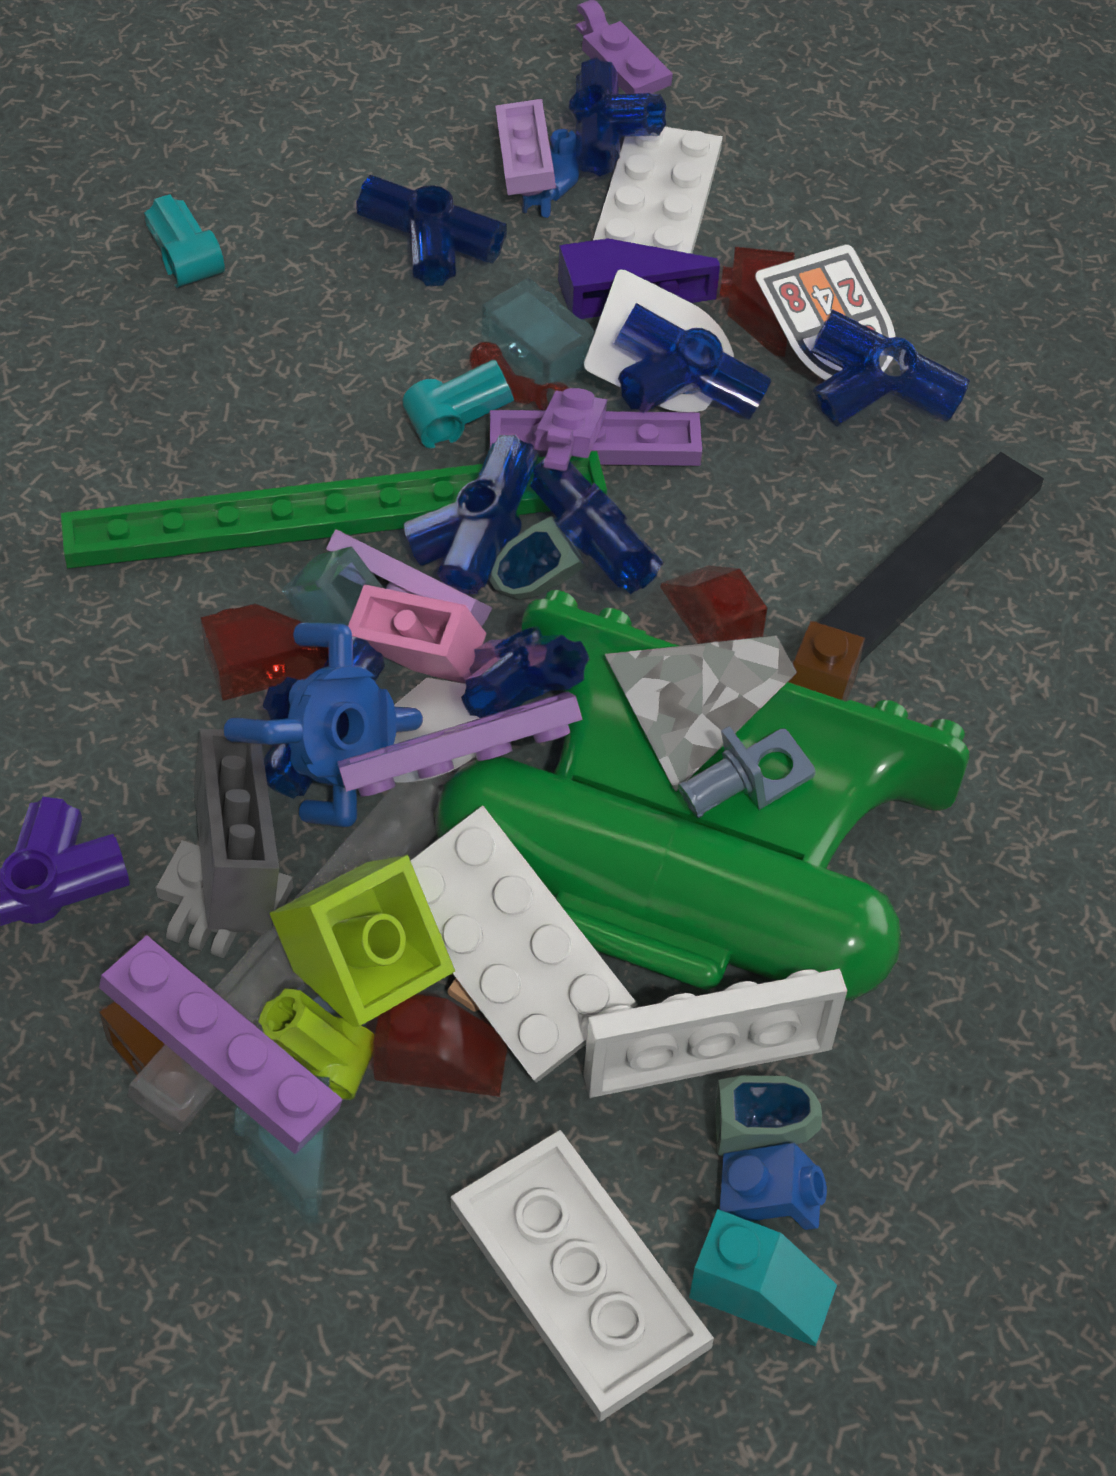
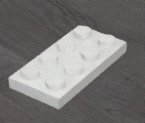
[593,121,723,254]
[411,805,637,1083]
[583,969,847,1098]
[451,1130,714,1422]

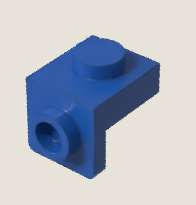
[720,1143,827,1230]

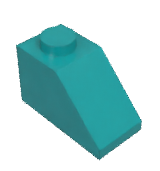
[689,1209,837,1347]

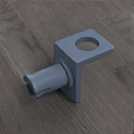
[678,726,815,818]

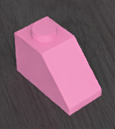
[348,584,486,684]

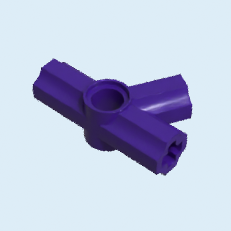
[0,796,130,926]

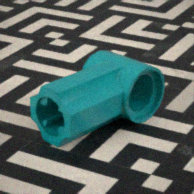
[144,194,225,288]
[402,359,514,449]

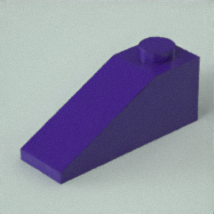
[558,238,720,321]

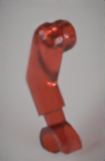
[469,342,569,411]

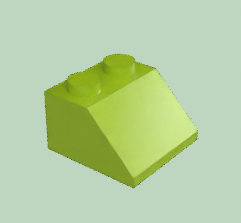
[269,855,455,1027]

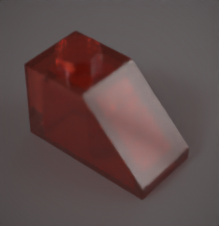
[720,247,795,357]
[660,565,768,644]
[200,603,329,701]
[373,994,508,1097]

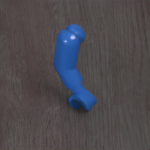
[522,129,579,218]

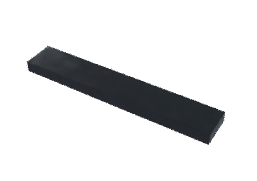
[818,452,1044,663]

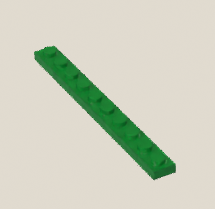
[61,451,607,569]

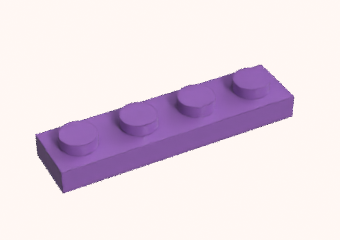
[490,410,702,466]
[337,692,583,797]
[99,935,343,1155]

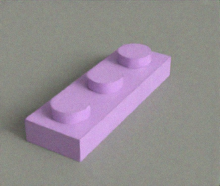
[495,99,556,196]
[326,529,492,626]

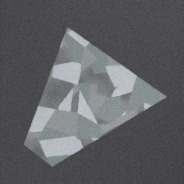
[605,636,797,792]

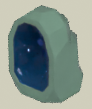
[490,516,586,600]
[715,1075,822,1156]

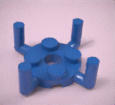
[224,623,423,827]

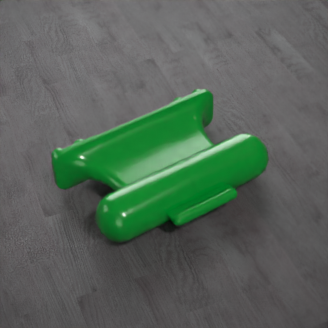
[434,590,970,1001]

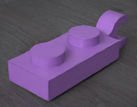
[576,0,673,101]
[534,388,608,471]

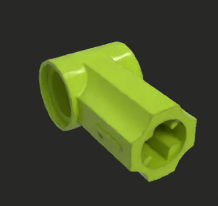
[258,989,379,1100]

